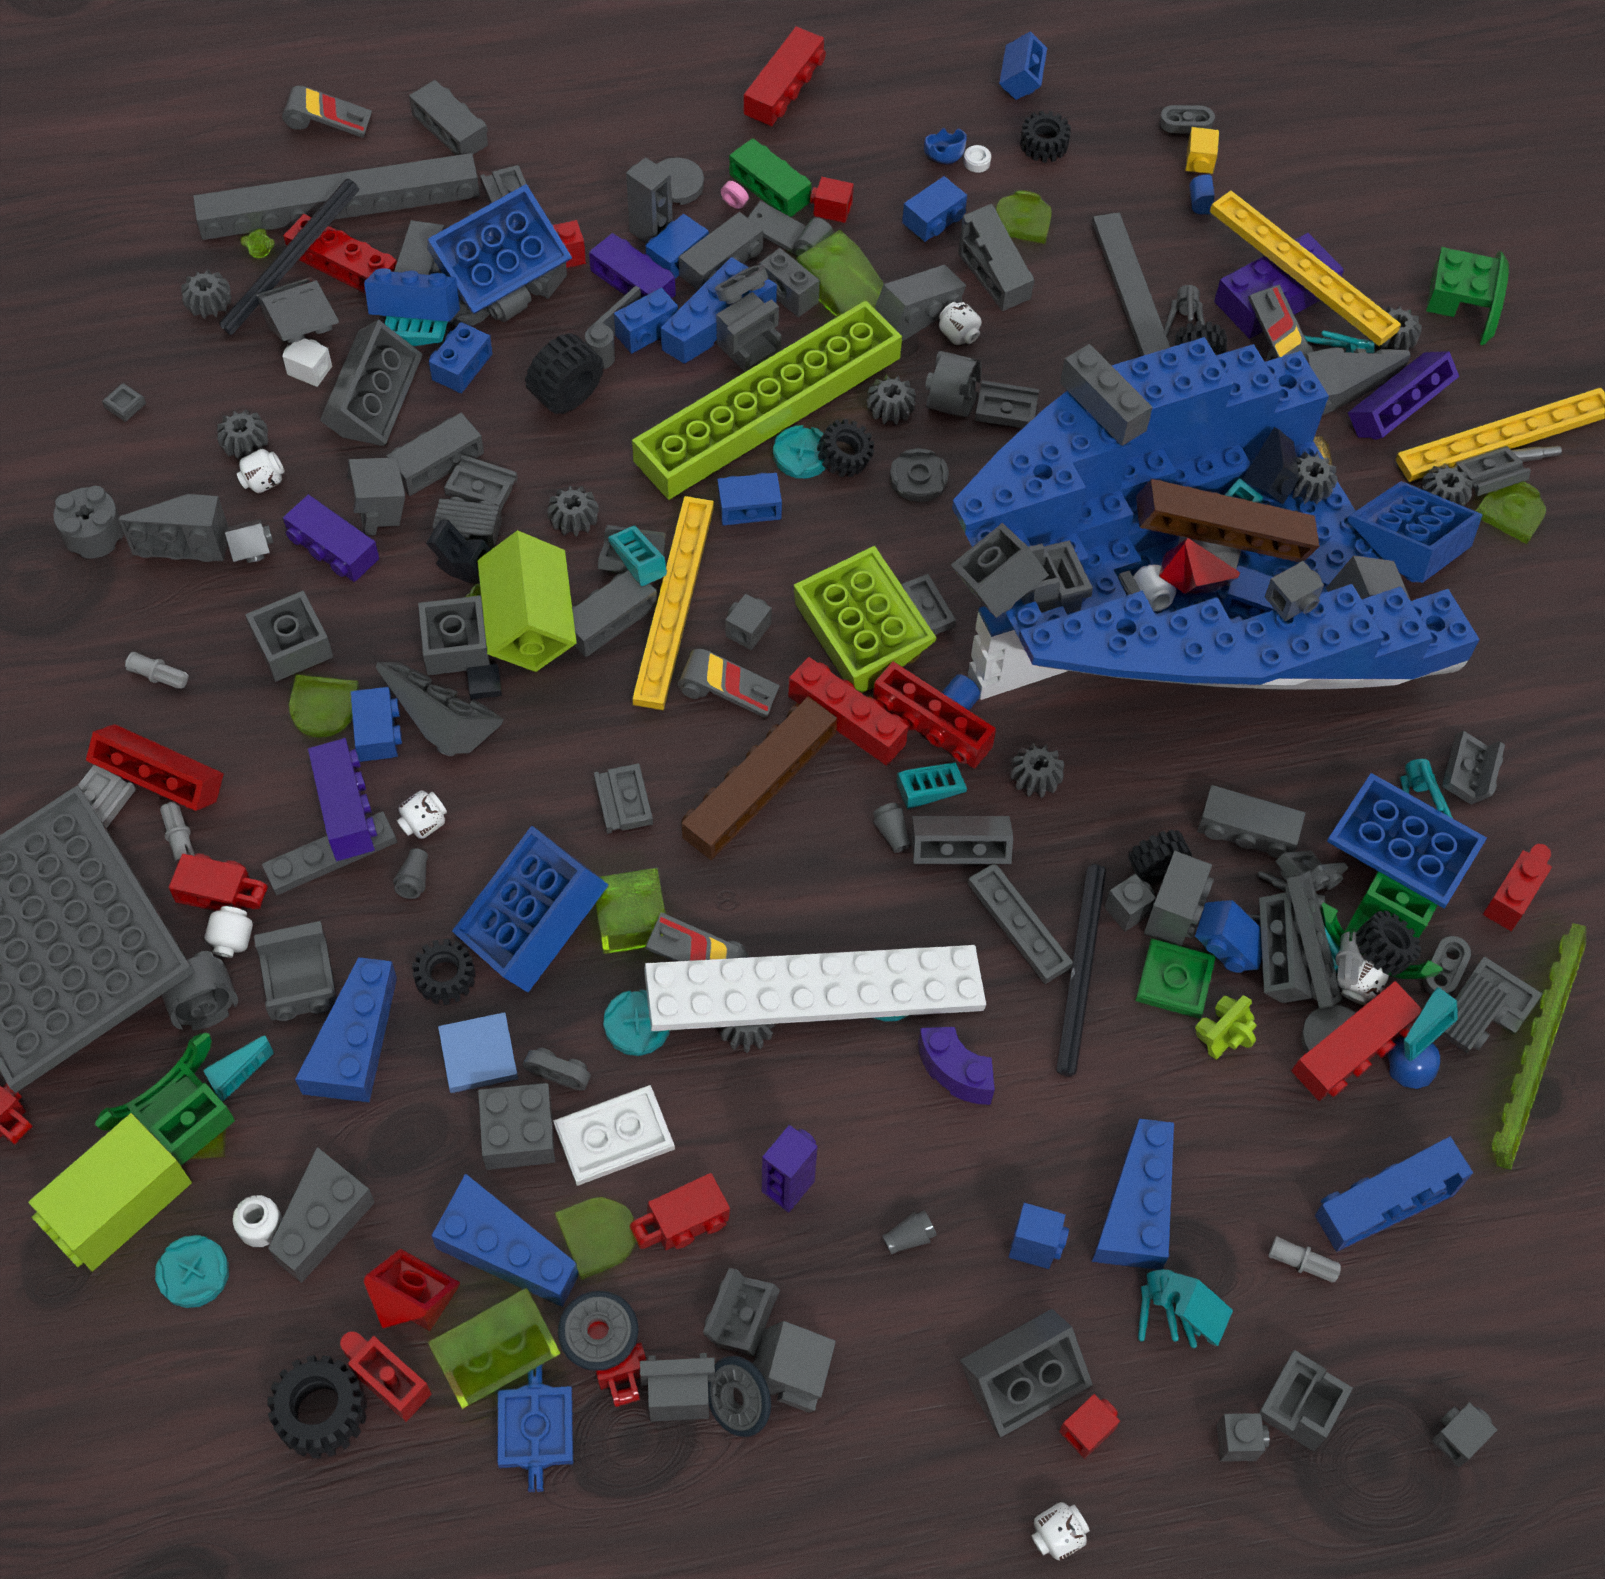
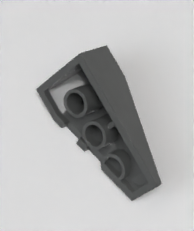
[1305,348,1411,415]
[375,662,504,756]

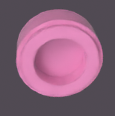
[720,181,749,209]

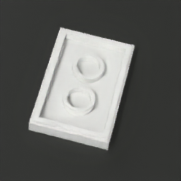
[553,1085,675,1186]

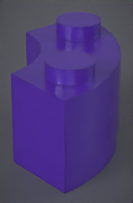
[918,1027,995,1105]

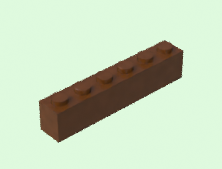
[1136,479,1320,562]
[681,696,837,860]

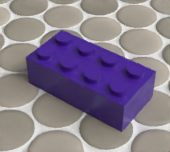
[1214,233,1344,339]

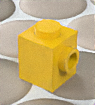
[1186,127,1219,174]

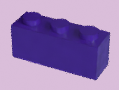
[589,233,676,299]
[283,494,379,582]
[762,1125,818,1213]

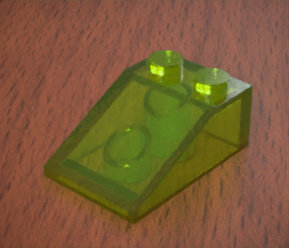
[797,230,884,317]

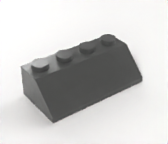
[320,319,423,446]

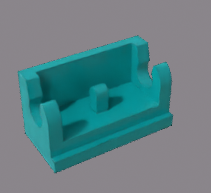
[1161,1271,1233,1346]

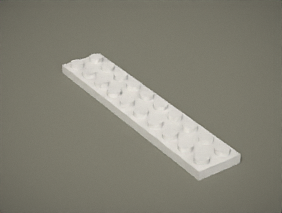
[644,945,986,1031]

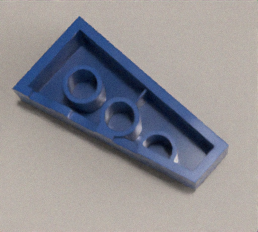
[661,257,777,364]
[295,957,397,1103]
[1092,1119,1174,1270]
[1315,1136,1473,1252]
[432,1173,579,1307]

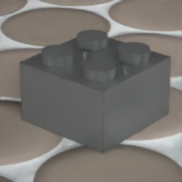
[951,523,1049,618]
[245,590,333,682]
[418,596,490,675]
[1144,851,1214,946]
[478,1083,556,1170]

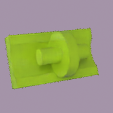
[1195,995,1257,1060]

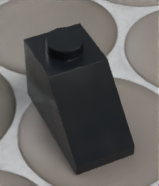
[1242,427,1299,504]

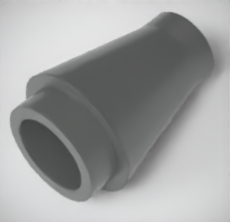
[873,803,912,853]
[393,848,428,899]
[882,1210,937,1255]

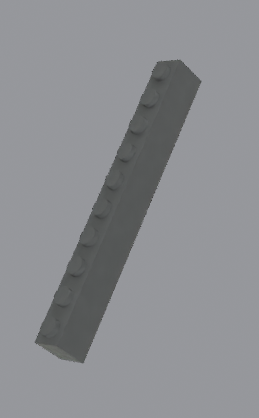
[193,153,480,240]

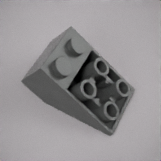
[256,277,339,343]
[119,494,229,562]

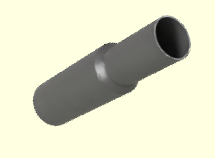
[1512,445,1562,462]

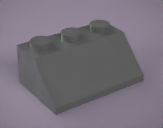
[960,1309,1093,1438]

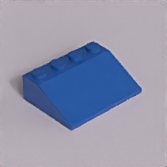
[427,184,572,315]
[1348,481,1483,583]
[1327,773,1487,909]
[452,826,609,992]

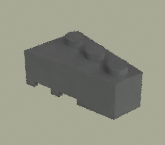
[958,203,1034,311]
[875,264,967,341]
[268,1147,375,1283]

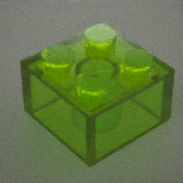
[595,868,666,954]

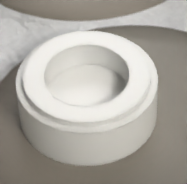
[963,145,991,172]

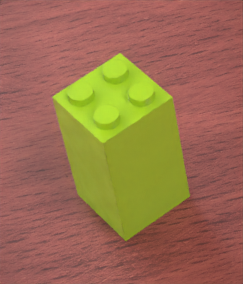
[478,530,577,672]
[28,1113,192,1272]

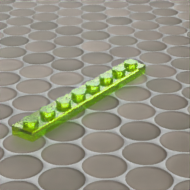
[1492,923,1586,1170]

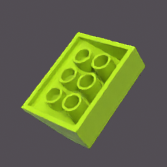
[794,545,936,693]

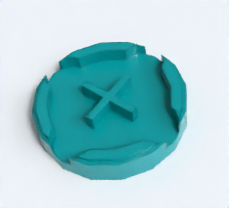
[773,425,828,478]
[603,990,670,1056]
[155,1235,229,1308]

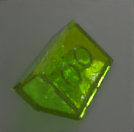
[427,1288,561,1409]

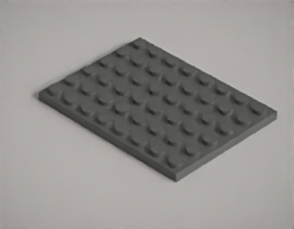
[0,785,195,1093]

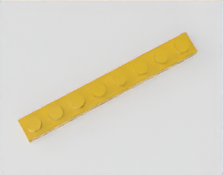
[1210,191,1401,346]
[1395,388,1605,482]
[633,496,714,710]

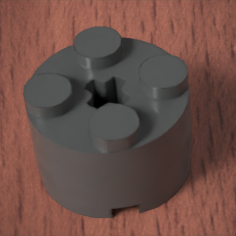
[925,351,982,417]
[53,485,124,559]
[161,951,238,1030]

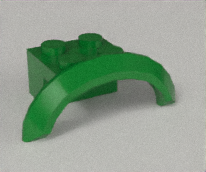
[1426,247,1509,345]
[1320,871,1443,979]
[95,1033,235,1166]

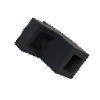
[426,520,492,583]

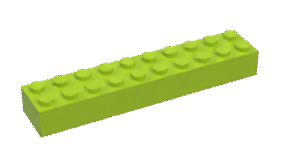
[632,300,902,500]

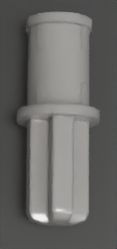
[125,652,189,688]
[160,802,194,865]
[1335,932,1363,989]
[1268,1236,1341,1282]

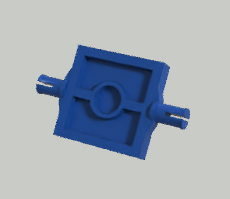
[498,1362,573,1492]

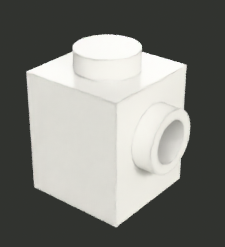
[282,338,332,387]

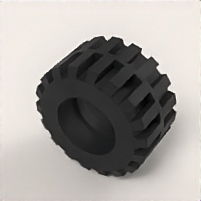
[525,333,604,414]
[267,1355,367,1458]

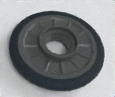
[558,1291,638,1371]
[708,1356,771,1437]

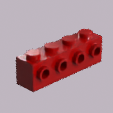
[744,26,826,126]
[284,214,397,294]
[788,657,908,766]
[873,661,996,769]
[86,724,224,811]
[1291,981,1423,1101]

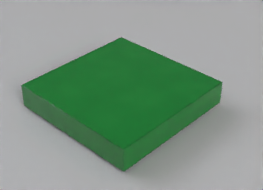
[1135,938,1216,1019]

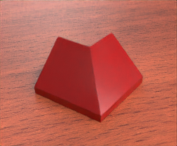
[1159,538,1240,594]
[363,1248,460,1331]

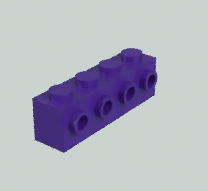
[1348,351,1459,440]
[308,738,378,862]

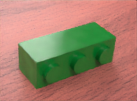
[729,138,811,217]

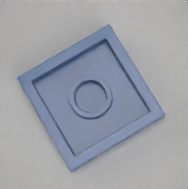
[438,1012,518,1093]

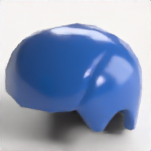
[924,128,967,165]
[1387,1036,1440,1089]

